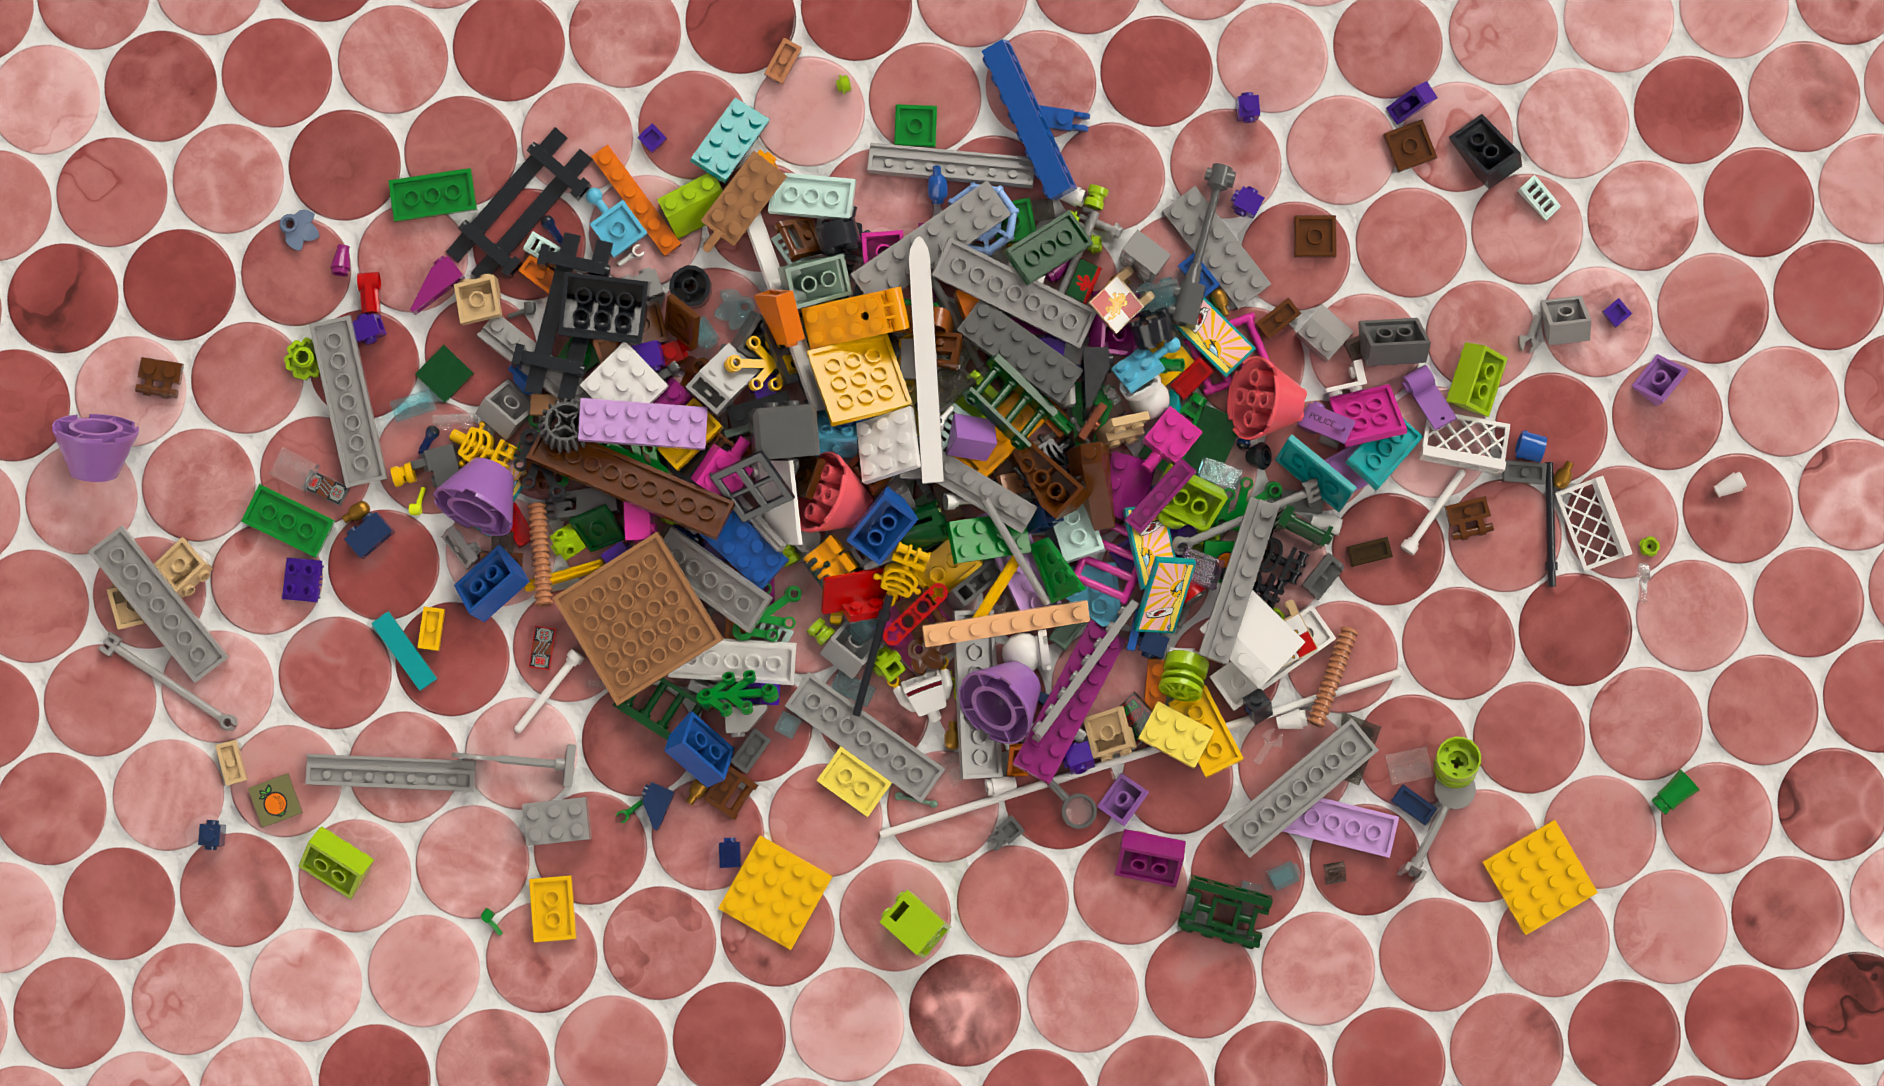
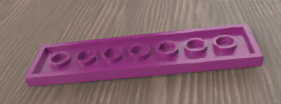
[1012,619,1127,785]

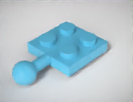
[586,188,648,258]
[1111,337,1181,393]

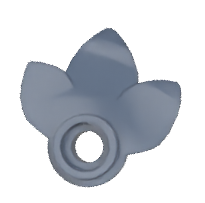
[279,210,320,251]

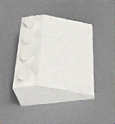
[751,458,802,545]
[1200,590,1305,689]

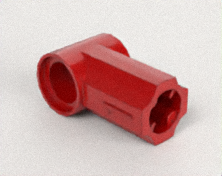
[357,272,381,314]

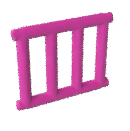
[1183,312,1274,396]
[1073,523,1138,605]

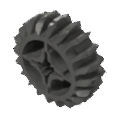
[538,398,586,454]

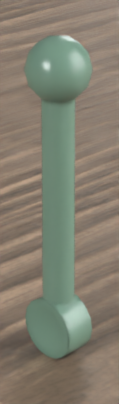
[895,792,938,808]

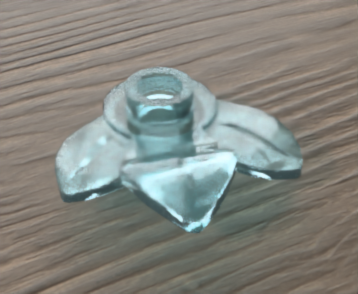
[714,289,755,330]

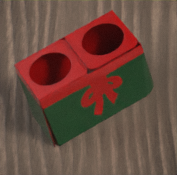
[1065,257,1102,305]

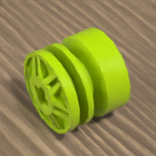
[1158,650,1209,702]
[1434,737,1481,789]

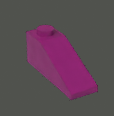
[410,256,465,315]

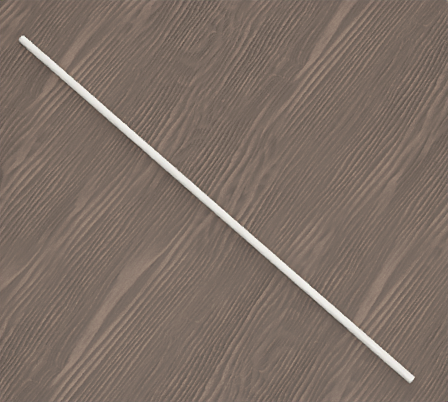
[879,669,1401,839]

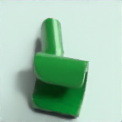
[616,800,643,823]
[481,908,503,936]

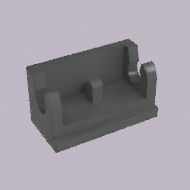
[1301,553,1345,600]

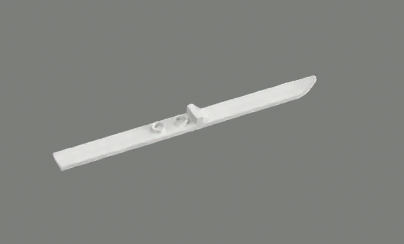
[747,213,826,412]
[909,236,944,484]

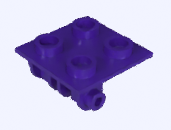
[282,558,324,603]

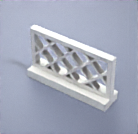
[1419,414,1510,475]
[1555,476,1633,571]

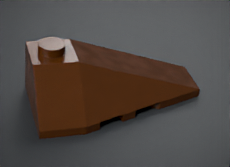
[1012,437,1091,520]
[1068,441,1115,531]

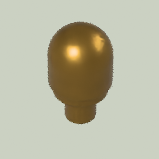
[1210,289,1230,317]
[1553,460,1574,489]
[342,501,370,523]
[944,721,959,750]
[686,779,709,806]

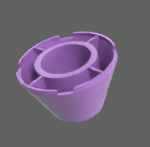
[52,414,139,482]
[433,458,514,536]
[958,661,1041,744]

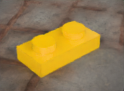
[418,606,446,651]

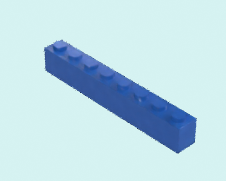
[982,39,1077,200]

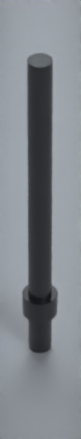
[1545,462,1558,587]
[852,594,894,717]

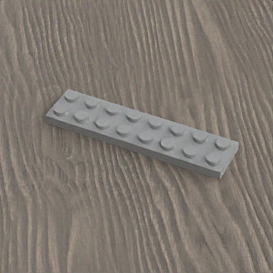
[850,180,1011,294]
[931,237,1097,349]
[309,315,388,488]
[88,525,229,683]
[952,610,1003,779]
[785,672,945,803]
[1222,718,1379,858]

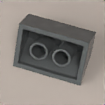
[1358,318,1431,366]

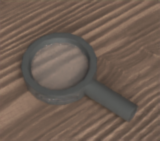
[1047,779,1097,829]

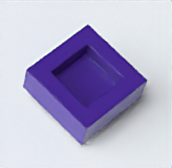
[637,123,667,153]
[1602,298,1632,328]

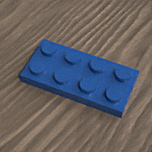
[700,510,790,590]

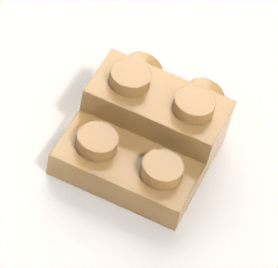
[454,274,503,325]
[1095,411,1150,449]
[154,537,213,598]
[107,582,145,630]
[1084,706,1137,762]

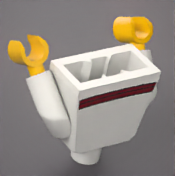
[887,657,953,722]

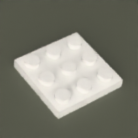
[580,342,669,403]
[856,406,921,484]

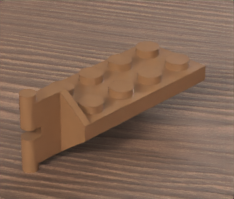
[701,151,787,252]

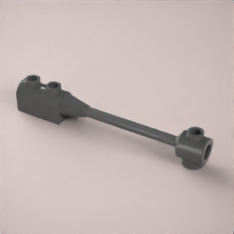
[1169,163,1236,330]

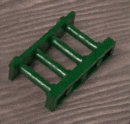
[961,353,1058,450]
[1272,504,1334,551]
[612,678,711,740]

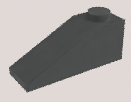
[944,559,1001,611]

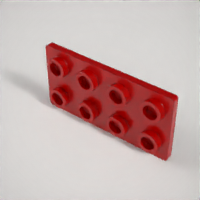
[821,567,900,623]

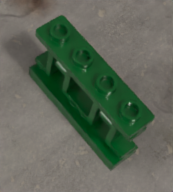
[1177,874,1273,949]

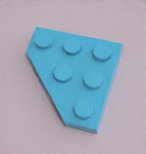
[1066,562,1121,627]

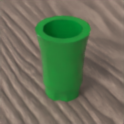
[1651,769,1700,815]

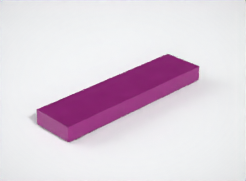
[1125,457,1196,534]

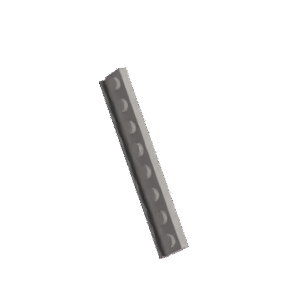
[867,143,1035,189]
[477,316,593,404]
[917,436,1038,533]
[1198,496,1279,665]
[1032,599,1139,743]
[305,754,476,792]

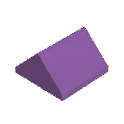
[1632,354,1689,406]
[946,413,997,461]
[1097,773,1149,826]

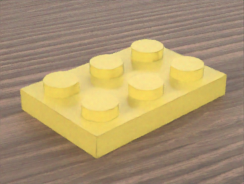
[1138,701,1214,769]
[816,747,892,817]

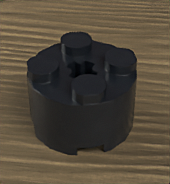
[815,217,862,256]
[669,265,712,309]
[1128,307,1176,350]

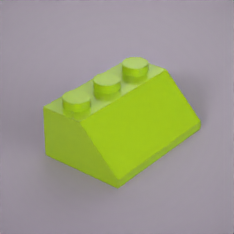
[657,173,723,239]
[1446,342,1508,417]
[1159,463,1228,531]
[298,826,374,899]

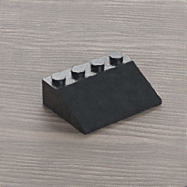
[558,272,651,345]

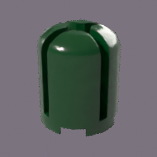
[900,500,949,551]

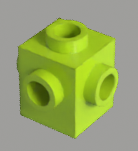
[549,523,586,561]
[873,645,906,682]

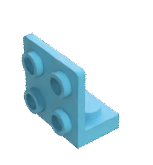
[816,410,858,458]

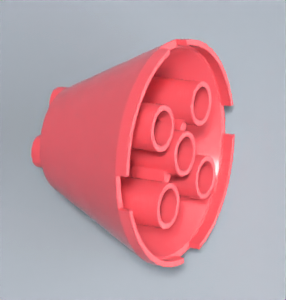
[1227,356,1307,440]
[797,452,873,533]

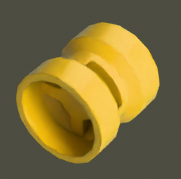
[390,462,417,487]

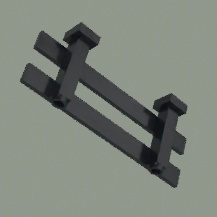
[446,127,593,279]
[511,232,613,402]

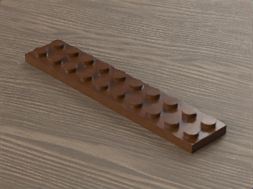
[526,425,735,541]

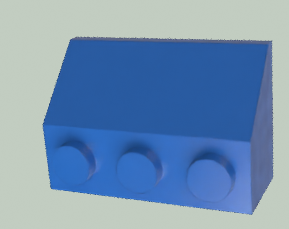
[846,486,918,565]
[454,545,530,622]
[664,711,735,788]

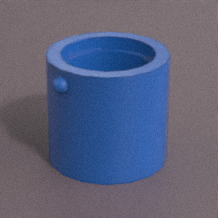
[1515,430,1547,463]

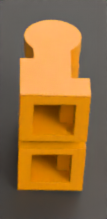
[803,534,859,580]

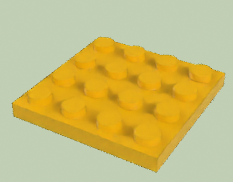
[807,333,913,426]
[1482,820,1598,935]
[718,835,833,950]

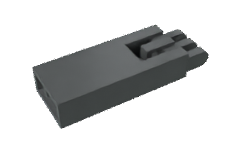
[545,488,621,522]

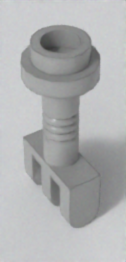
[1079,206,1123,239]

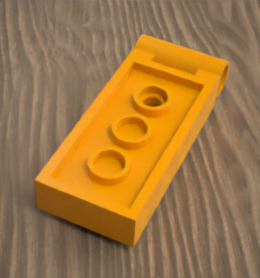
[801,286,910,350]
[953,392,1046,477]

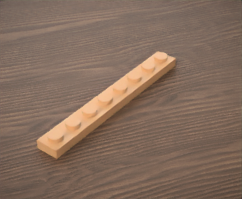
[922,600,1090,647]

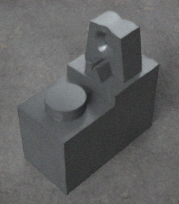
[411,444,461,488]

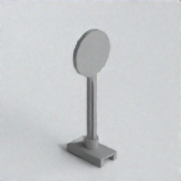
[452,744,576,787]
[1397,768,1476,884]

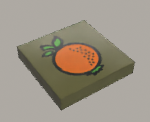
[248,773,303,828]

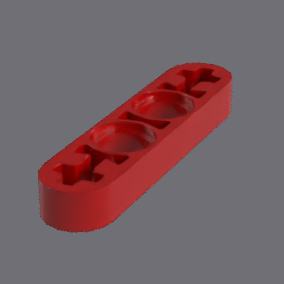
[883,583,948,646]

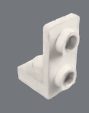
[1323,359,1367,397]

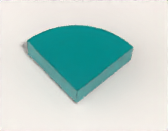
[1167,389,1181,412]

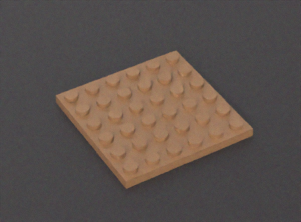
[553,532,724,706]

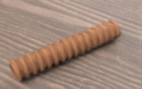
[528,502,553,607]
[1307,626,1358,728]

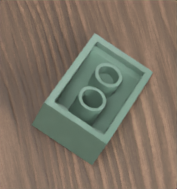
[778,253,853,309]

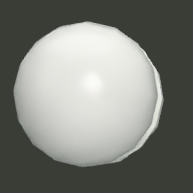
[1120,374,1170,419]
[1002,629,1051,671]

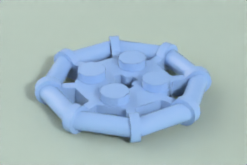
[947,182,1019,257]

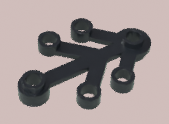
[513,428,566,503]

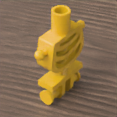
[449,421,518,469]
[873,542,931,606]

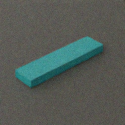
[371,611,438,691]

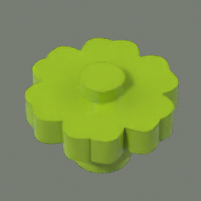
[284,338,320,381]

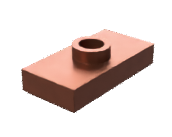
[1075,402,1107,444]

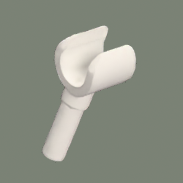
[617,244,645,267]
[940,405,954,432]

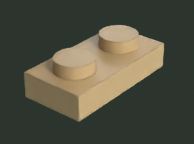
[215,740,248,786]

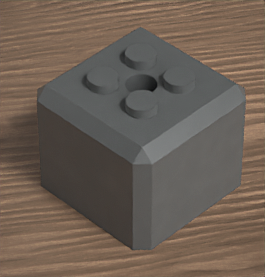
[748,400,820,459]

